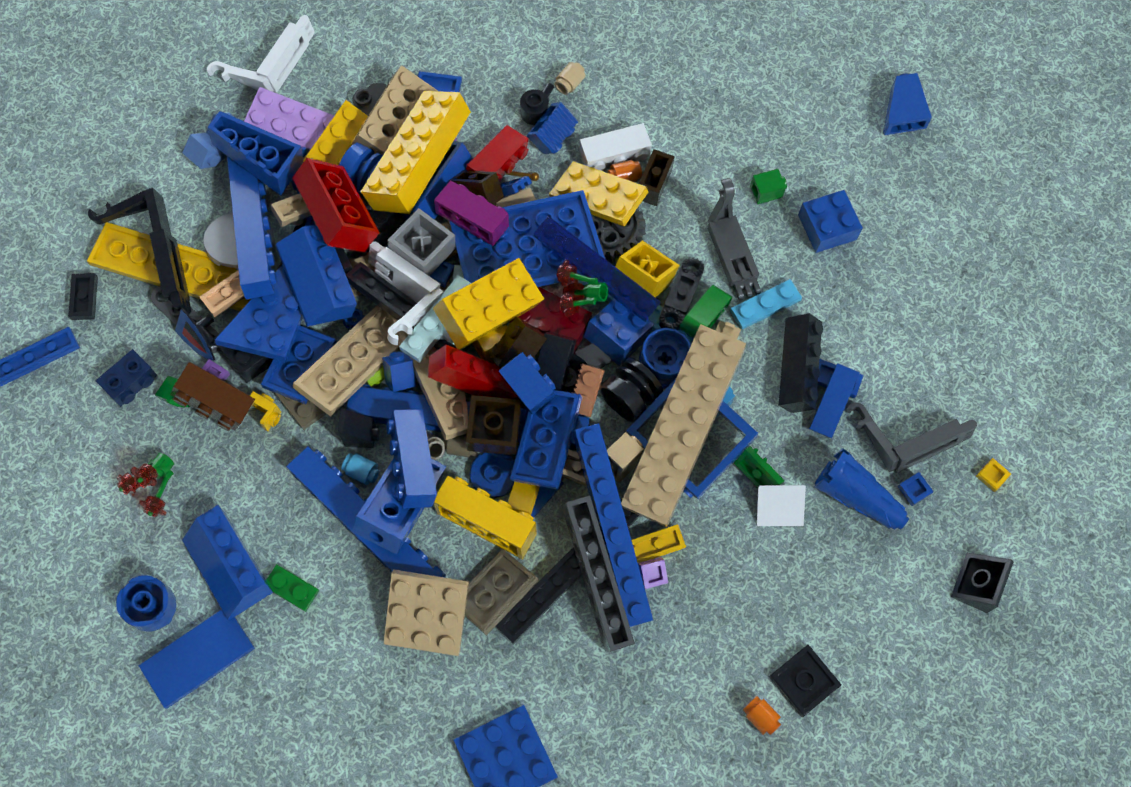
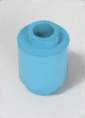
[341,453,380,485]

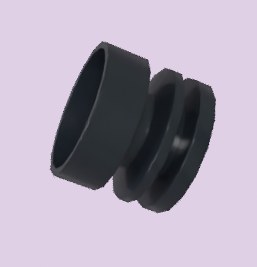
[599,358,663,423]

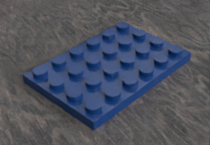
[449,190,608,287]

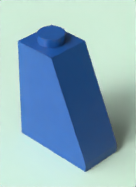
[883,73,932,135]

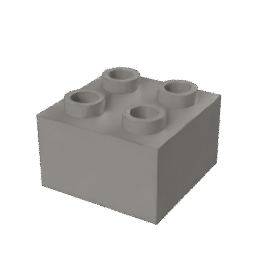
[388,208,456,276]

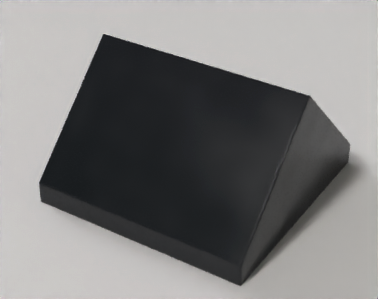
[951,552,1014,613]

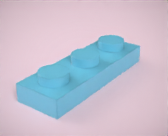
[730,279,802,330]

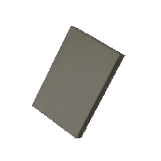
[465,548,539,636]

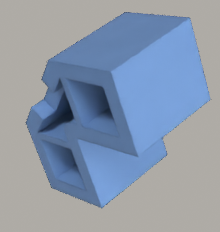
[182,113,234,169]

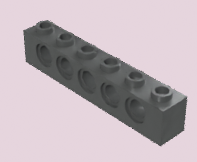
[561,496,635,652]

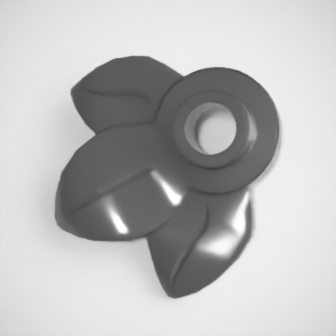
[352,83,387,116]

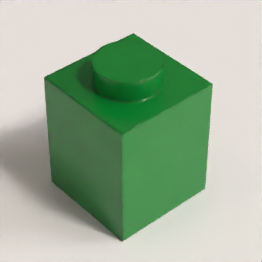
[750,169,787,205]

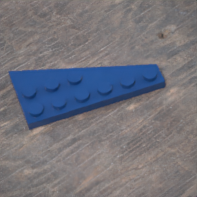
[215,265,303,362]

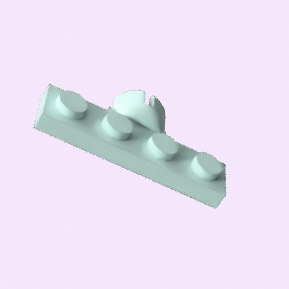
[399,275,471,363]

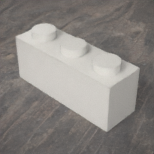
[579,123,652,171]

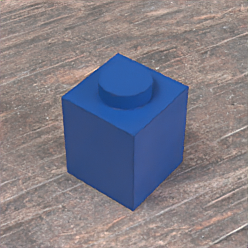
[382,351,416,392]

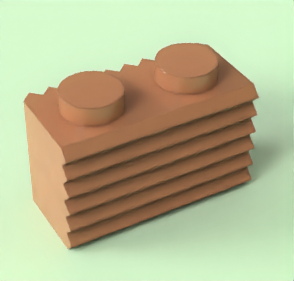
[571,363,604,417]

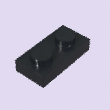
[68,273,98,320]

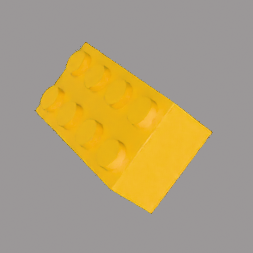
[433,258,544,350]
[434,476,537,560]

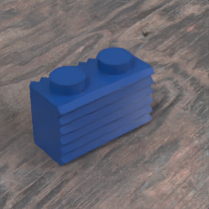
[527,102,578,154]

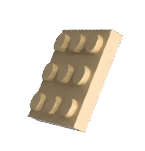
[384,570,469,656]

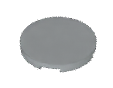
[203,213,275,270]

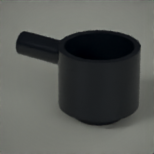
[520,82,554,125]

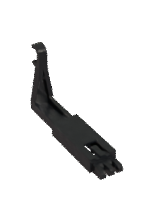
[88,187,191,314]

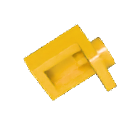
[250,391,281,431]

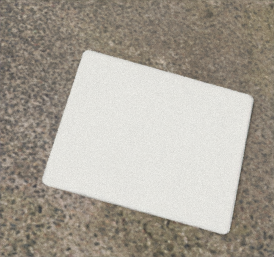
[757,485,806,526]

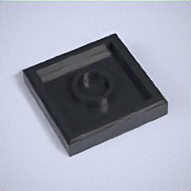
[769,644,842,717]

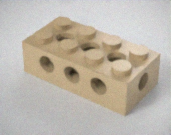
[352,65,438,155]

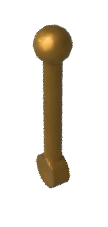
[505,171,539,181]

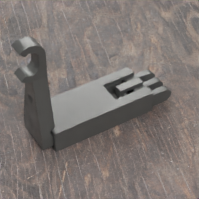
[707,178,761,300]
[846,402,977,473]

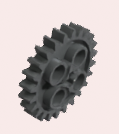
[591,207,646,262]

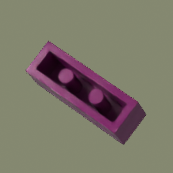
[434,180,509,246]

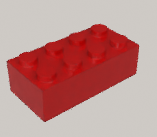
[293,158,380,252]

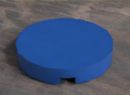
[469,453,514,498]

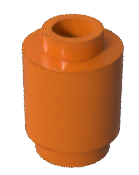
[607,160,642,182]
[743,696,781,735]

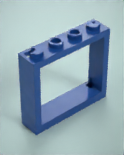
[626,379,758,499]

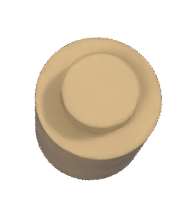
[554,62,586,95]

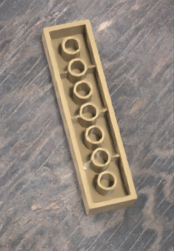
[621,324,746,527]

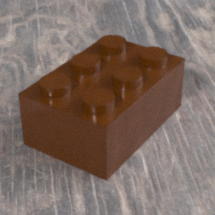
[170,362,255,431]

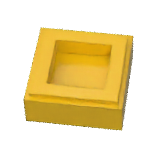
[976,458,1011,492]

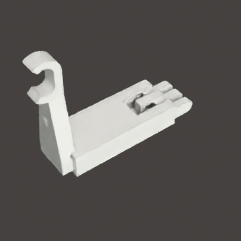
[207,15,315,93]
[368,242,444,345]

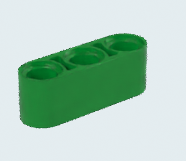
[679,285,733,338]

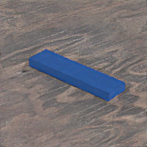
[0,327,80,387]

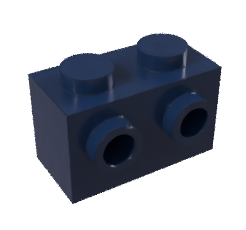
[95,349,158,407]

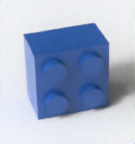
[798,190,863,253]
[584,295,654,366]
[499,352,556,414]

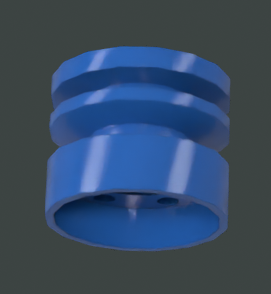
[339,143,383,197]
[638,328,691,389]

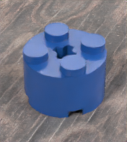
[116,575,176,632]

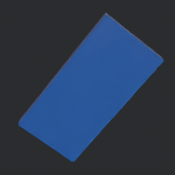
[509,390,582,490]
[138,609,255,709]

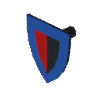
[175,308,215,361]

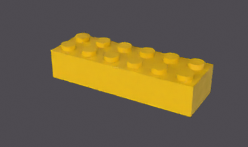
[361,91,471,214]

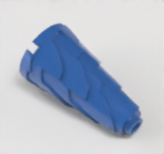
[813,448,909,530]

